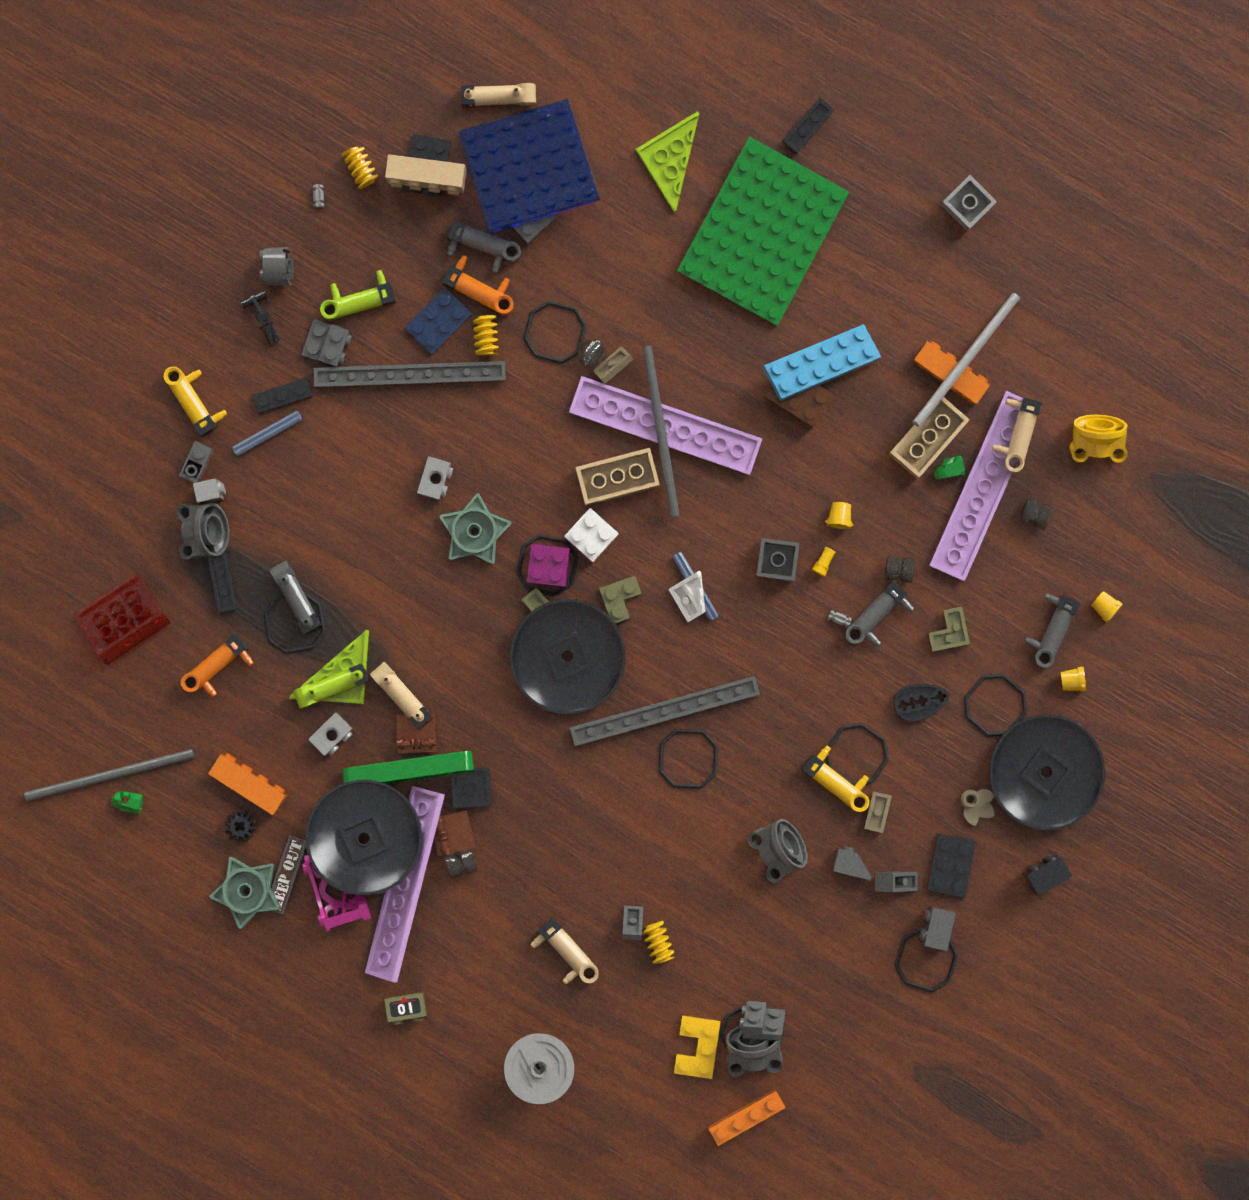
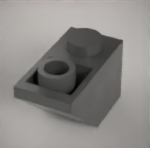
[179,441,215,483]

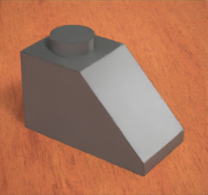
[832,846,871,881]
[875,872,918,892]

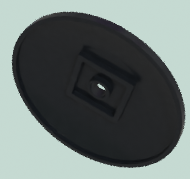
[510,599,625,714]
[989,714,1105,830]
[306,780,422,896]

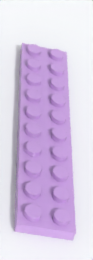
[569,376,762,475]
[929,391,1041,581]
[365,786,445,983]

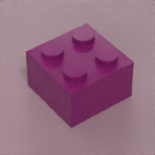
[527,544,571,587]

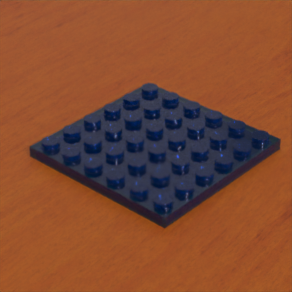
[459,99,600,233]

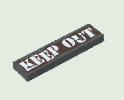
[271,835,306,914]

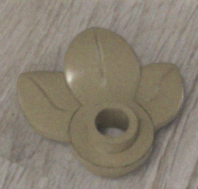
[961,789,995,826]

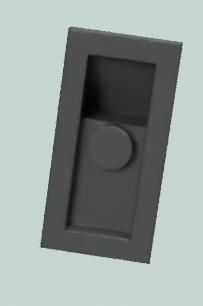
[622,906,643,940]

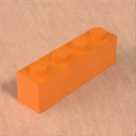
[913,341,990,406]
[208,753,287,815]
[708,1089,785,1146]

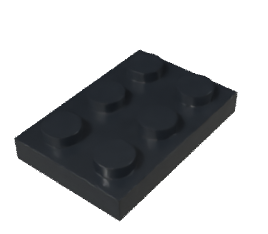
[403,134,451,197]
[927,833,976,898]

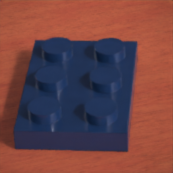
[405,287,472,355]

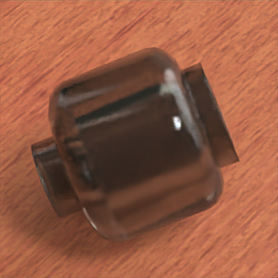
[578,339,606,368]

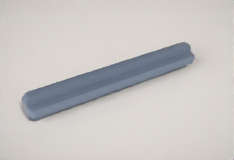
[232,411,302,456]
[673,552,718,621]

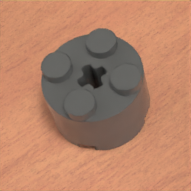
[259,247,294,286]

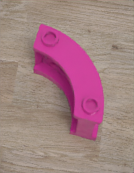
[302,855,371,932]

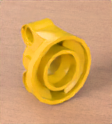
[1069,415,1127,463]

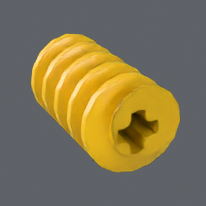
[341,147,378,189]
[473,315,499,356]
[642,921,675,964]

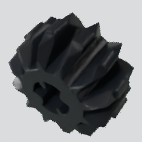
[224,810,257,842]

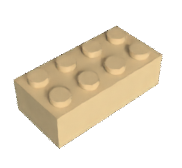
[385,154,467,195]
[889,397,969,479]
[575,448,660,506]

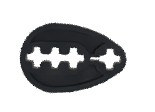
[894,684,949,721]

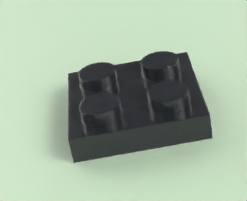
[451,767,491,808]

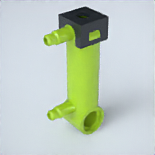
[320,270,396,321]
[293,663,370,709]

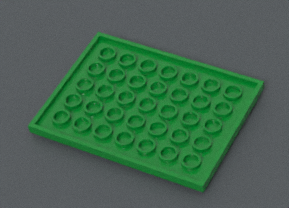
[677,137,849,326]

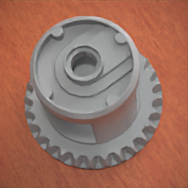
[504,1033,574,1104]

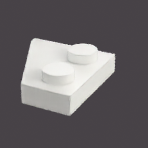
[668,571,705,622]

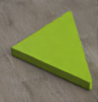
[635,111,699,212]
[290,630,369,704]

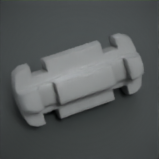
[313,184,324,208]
[828,610,851,627]

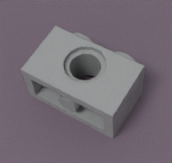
[417,456,453,501]
[193,478,226,504]
[308,712,353,756]

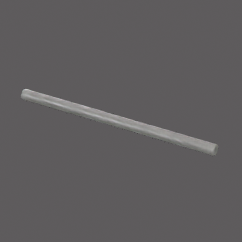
[912,293,1020,428]

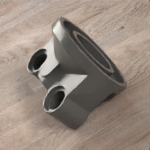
[176,503,230,560]
[748,819,808,883]
[726,1026,783,1077]

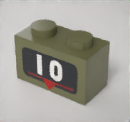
[384,992,427,1025]

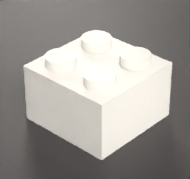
[564,508,619,563]

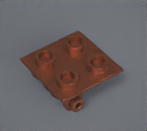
[396,713,436,753]
[434,810,476,856]

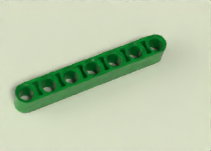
[342,751,474,784]

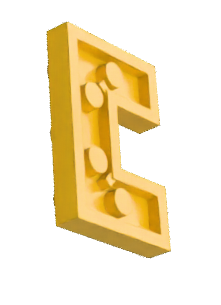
[674,1015,720,1079]

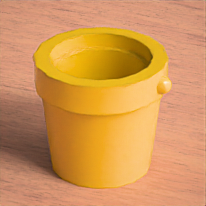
[825,502,853,529]
[1091,591,1123,623]
[1061,667,1086,692]

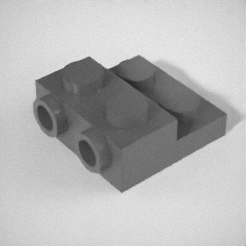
[301,319,352,367]
[740,1001,785,1041]

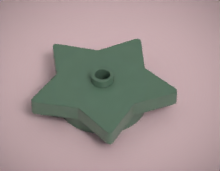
[439,493,512,564]
[209,857,281,929]

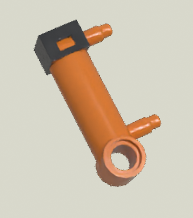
[442,255,514,316]
[181,633,254,697]

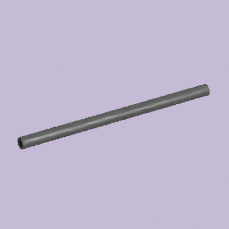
[642,346,680,517]
[24,749,195,801]

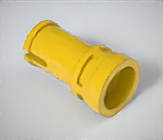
[811,547,836,577]

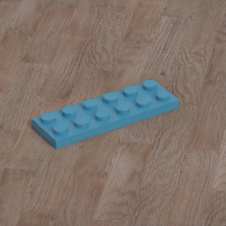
[763,324,881,401]

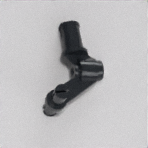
[240,290,280,345]

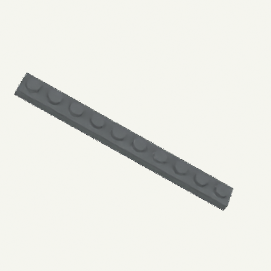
[314,361,506,388]
[570,676,760,746]

